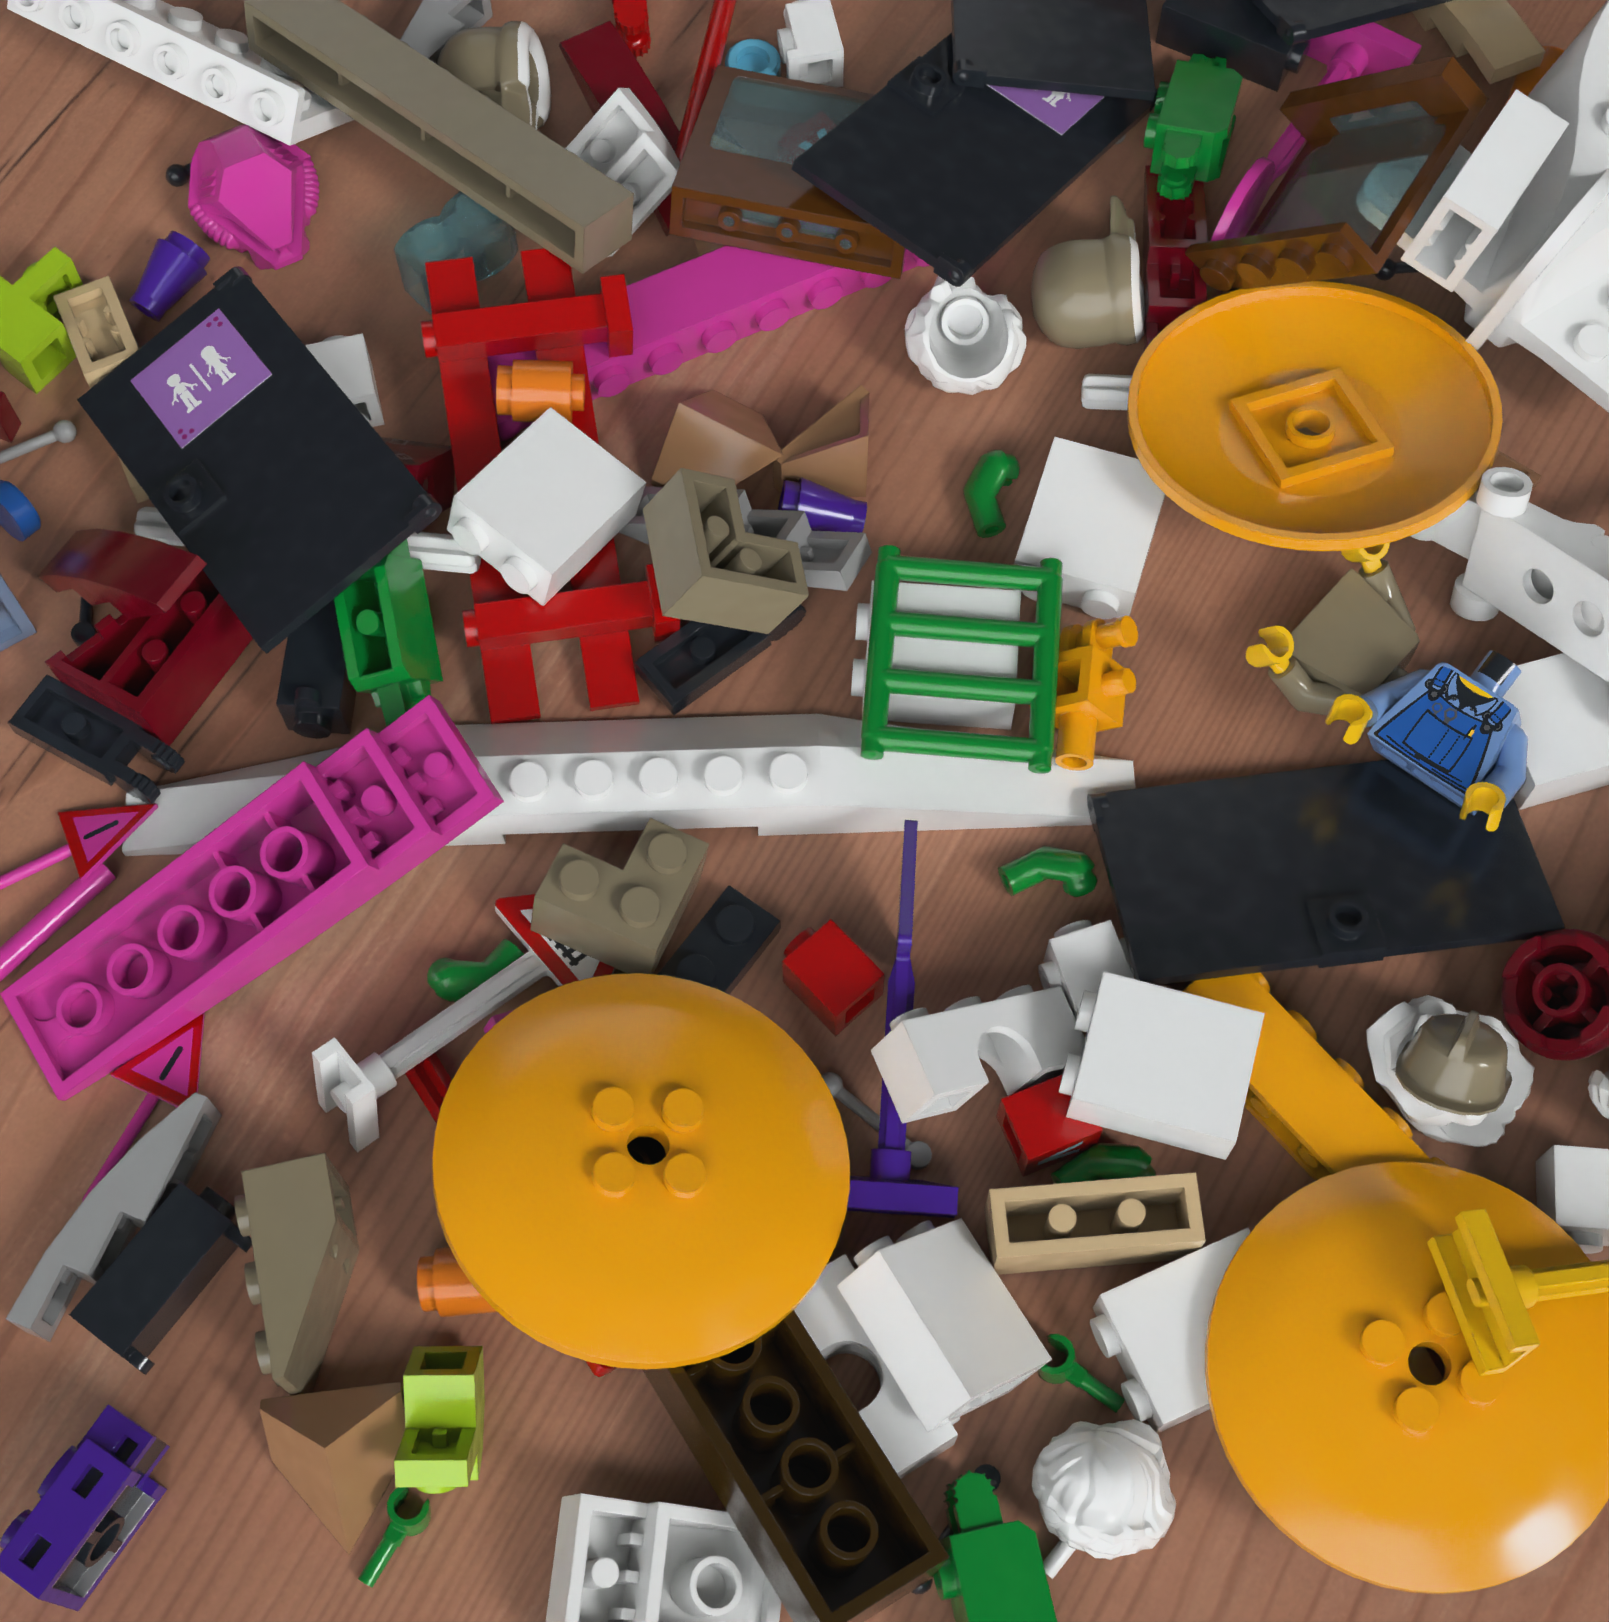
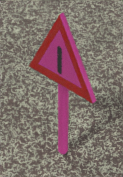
[0,803,159,890]
[82,1012,205,1201]

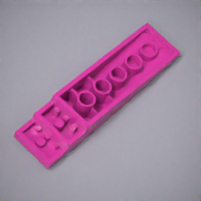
[0,695,504,1101]

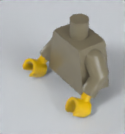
[1246,542,1420,716]

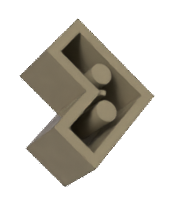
[643,468,809,634]
[530,818,709,974]

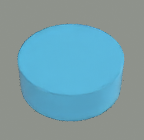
[725,39,781,77]

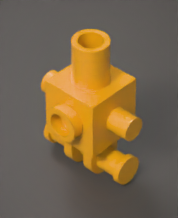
[1029,615,1138,771]

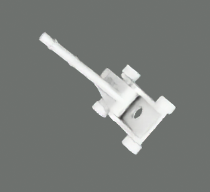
[1411,467,1609,683]

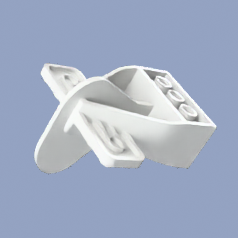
[1361,0,1609,412]

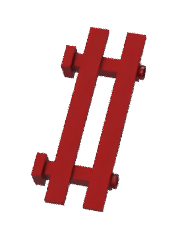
[420,248,680,724]

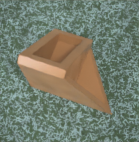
[773,385,869,497]
[651,389,784,487]
[259,1382,405,1555]

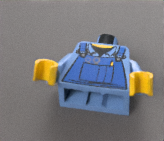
[1325,650,1528,832]

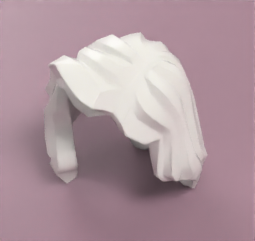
[1366,995,1535,1147]

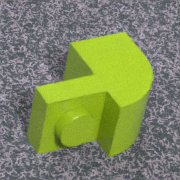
[0,247,83,394]
[394,1346,485,1494]

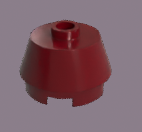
[1501,929,1609,1061]

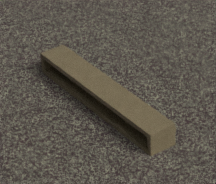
[244,0,634,274]

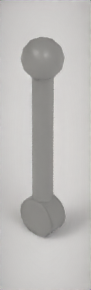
[0,420,77,464]
[821,1072,932,1170]

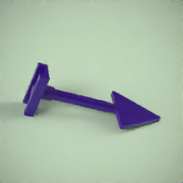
[847,820,959,1218]

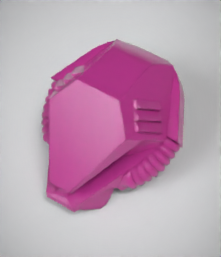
[188,124,320,270]

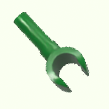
[1038,1334,1125,1413]
[358,1487,431,1588]

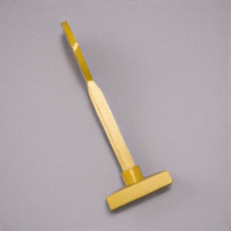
[1427,1208,1609,1376]

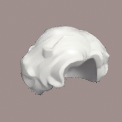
[904,276,1026,395]
[1032,1419,1176,1560]

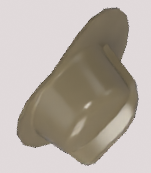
[1395,1010,1512,1116]

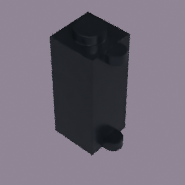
[1155,0,1311,92]
[276,599,357,739]
[69,1182,252,1375]

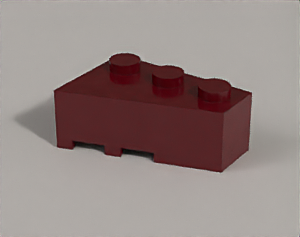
[45,570,253,746]

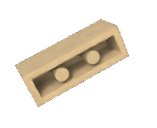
[984,1172,1206,1275]

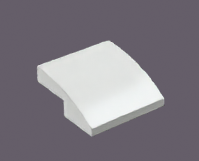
[565,88,680,257]

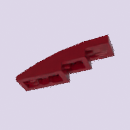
[559,21,680,236]
[1143,165,1208,351]
[38,529,207,619]

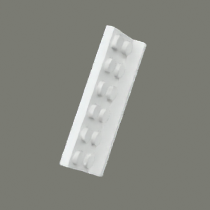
[7,0,354,146]

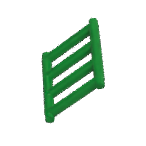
[861,545,1063,774]

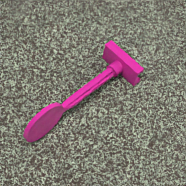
[1211,22,1422,241]

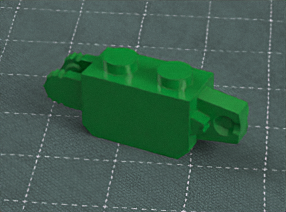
[1144,54,1243,201]
[334,539,443,727]
[933,1470,1057,1622]

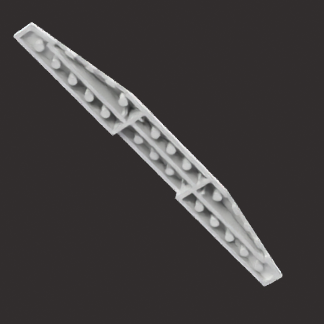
[122,714,1135,856]

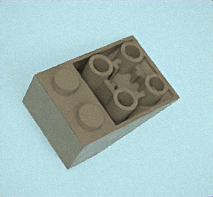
[234,1153,359,1395]

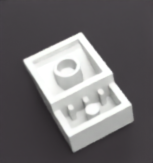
[546,1493,781,1622]

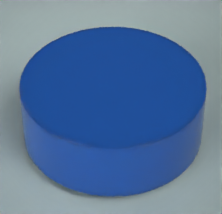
[0,480,41,542]

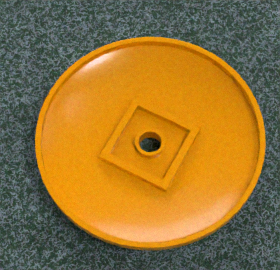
[1127,281,1503,551]
[432,973,850,1370]
[1205,1161,1609,1594]

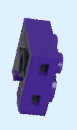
[0,1404,170,1611]

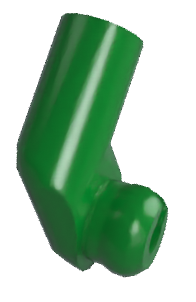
[963,450,1020,538]
[998,846,1098,897]
[427,939,524,1002]
[1051,1142,1156,1184]

